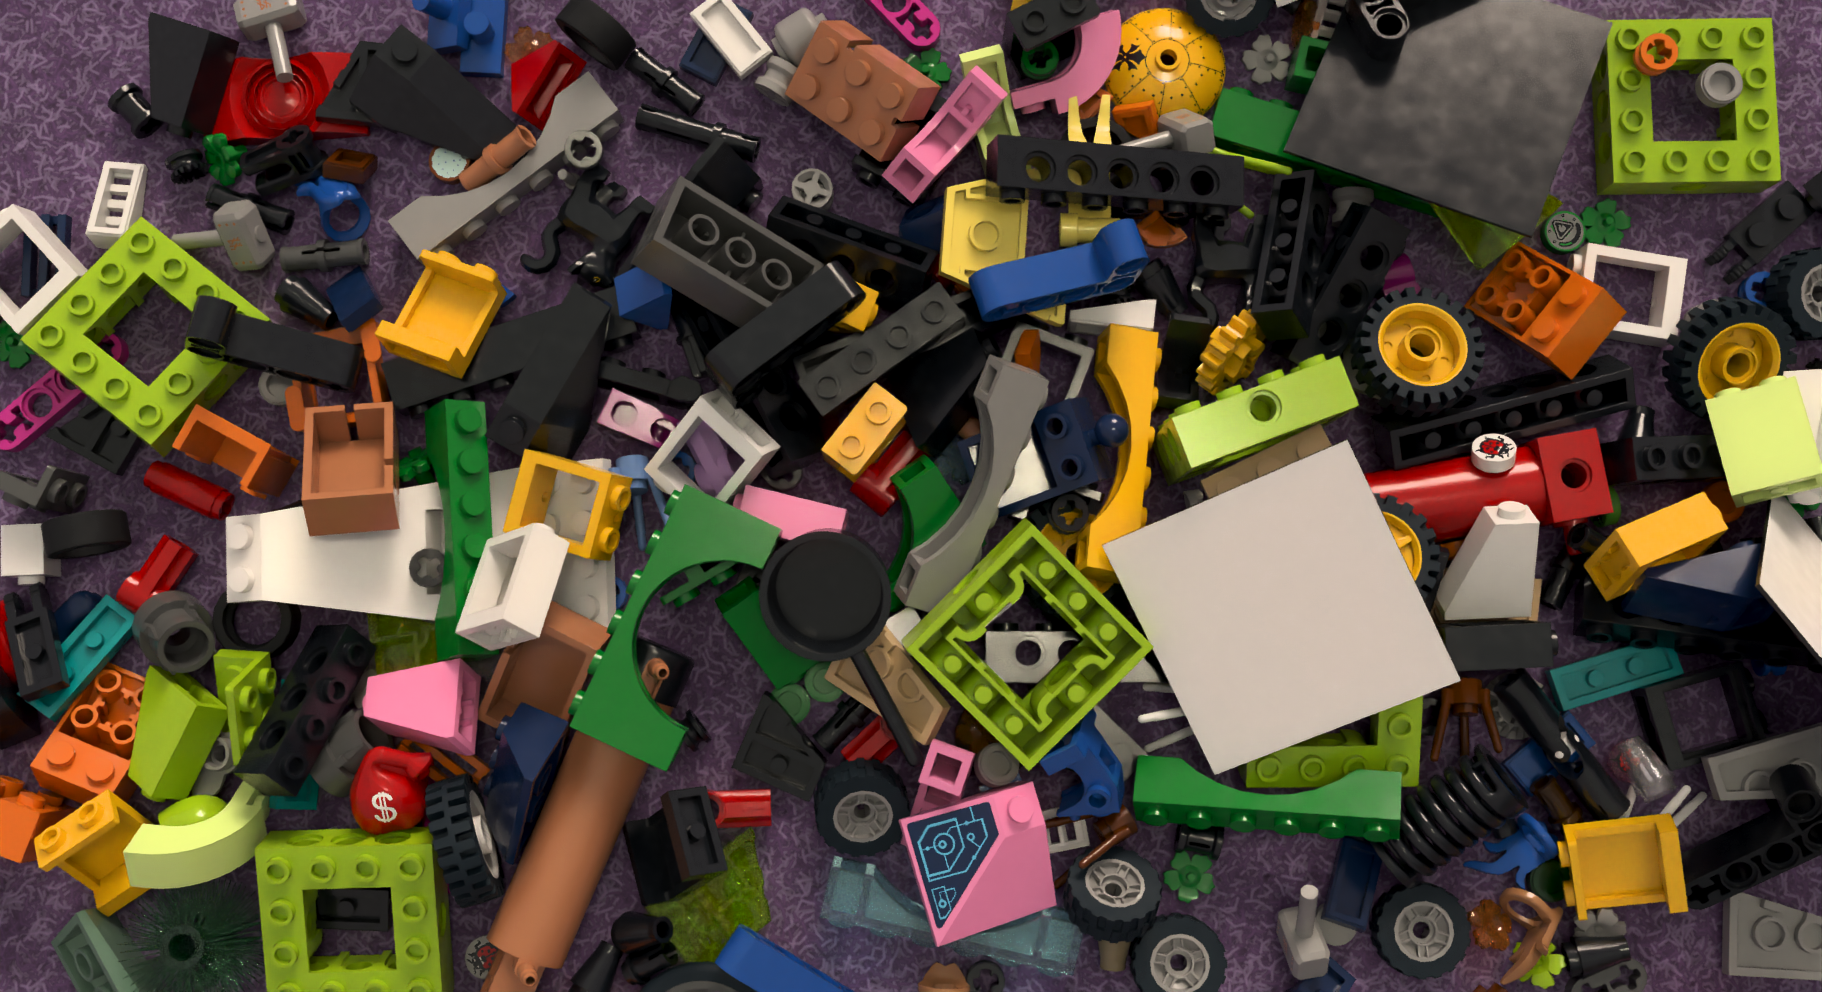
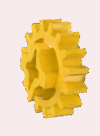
[1195,309,1266,396]

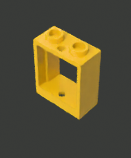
[502,449,633,561]
[1583,491,1729,602]

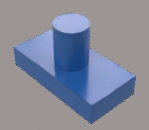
[412,0,471,55]
[460,0,509,78]

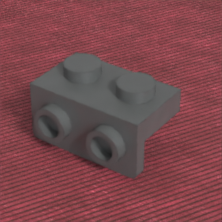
[0,465,90,514]

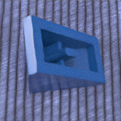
[614,267,672,330]

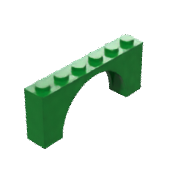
[715,454,987,691]
[568,484,783,772]

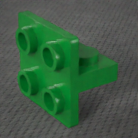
[659,562,738,608]

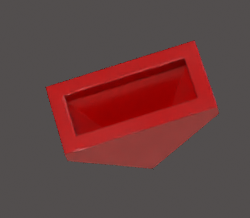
[511,40,587,131]

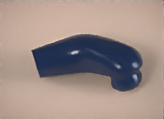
[54,590,102,644]

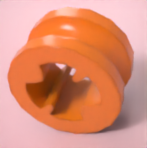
[1633,33,1678,76]

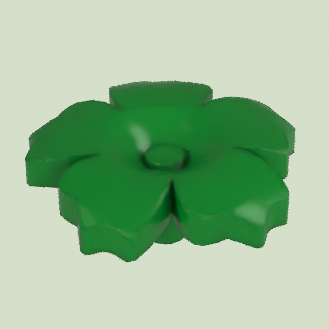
[904,48,952,92]
[1580,198,1631,247]
[0,321,36,369]
[1163,850,1215,903]

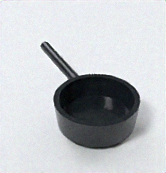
[759,528,924,767]

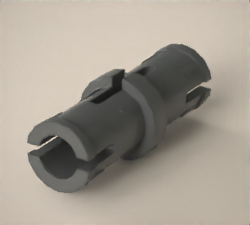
[279,238,370,273]

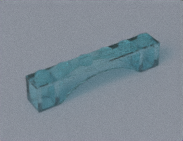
[820,855,1083,977]

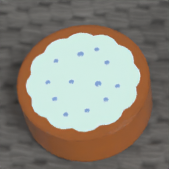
[429,146,473,185]

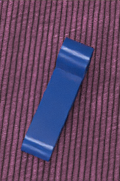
[968,218,1150,322]
[715,924,854,992]

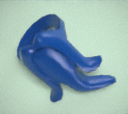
[294,174,371,242]
[1463,813,1559,890]

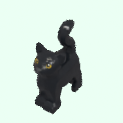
[520,164,655,289]
[1187,214,1268,334]

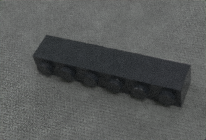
[381,286,642,419]

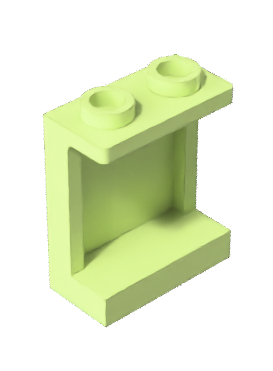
[1705,376,1822,508]

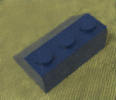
[483,702,569,865]

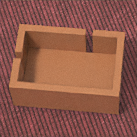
[785,20,941,162]
[301,401,400,536]
[478,600,612,739]

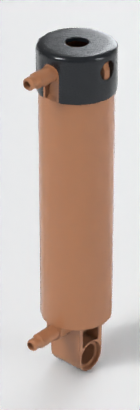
[480,635,694,992]

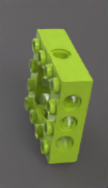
[1592,18,1781,195]
[20,216,272,457]
[1152,354,1359,486]
[901,518,1154,771]
[1238,696,1423,788]
[255,826,454,992]

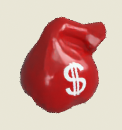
[349,746,434,835]

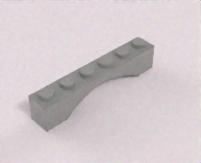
[388,71,624,266]
[893,354,1050,612]

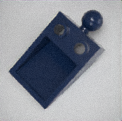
[957,396,1129,518]
[1620,541,1775,632]

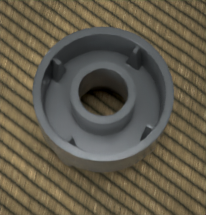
[132,590,217,676]
[309,709,394,797]

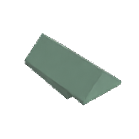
[51,908,168,992]

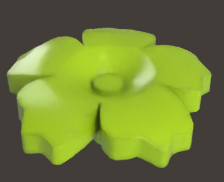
[1513,942,1567,989]

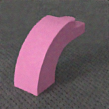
[1009,10,1122,115]
[882,65,1008,203]
[900,738,976,846]

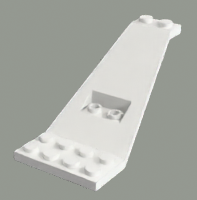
[226,458,616,628]

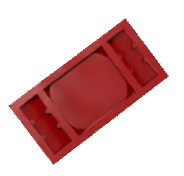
[204,52,370,146]

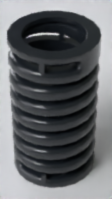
[1370,744,1529,889]

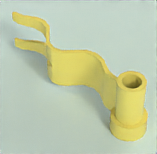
[1059,95,1120,247]

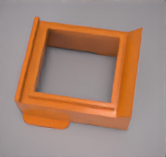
[285,318,390,432]
[172,404,300,499]

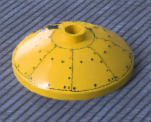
[1104,8,1226,118]

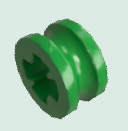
[1021,41,1059,81]

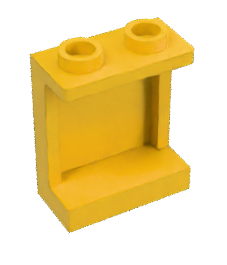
[374,249,507,379]
[821,382,907,483]
[33,789,153,917]
[1557,813,1688,921]

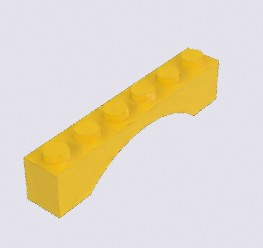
[1075,323,1162,584]

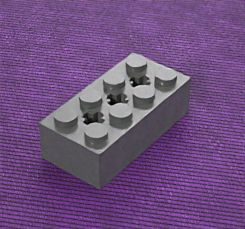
[631,176,824,328]

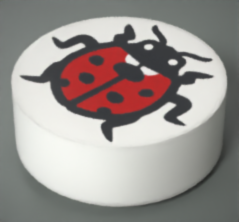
[1471,434,1517,473]

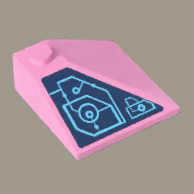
[898,781,1057,947]

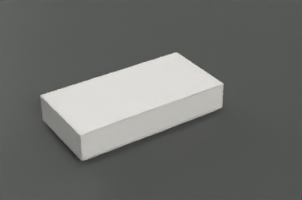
[689,0,774,81]

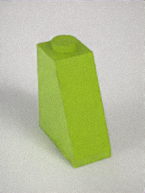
[128,665,228,802]

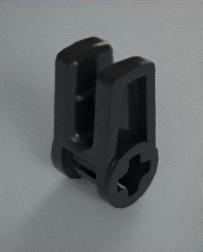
[240,125,329,197]

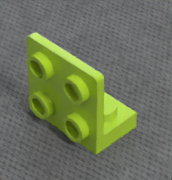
[213,649,277,766]

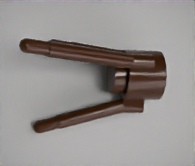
[1430,678,1503,780]
[1045,804,1138,889]

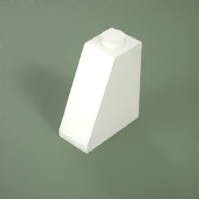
[1434,501,1540,620]

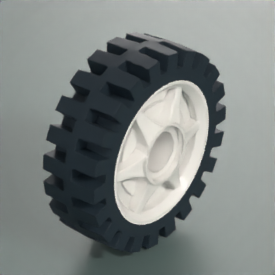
[425,773,505,908]

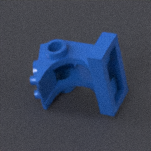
[1039,708,1125,821]

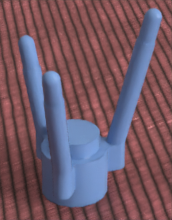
[608,455,669,551]

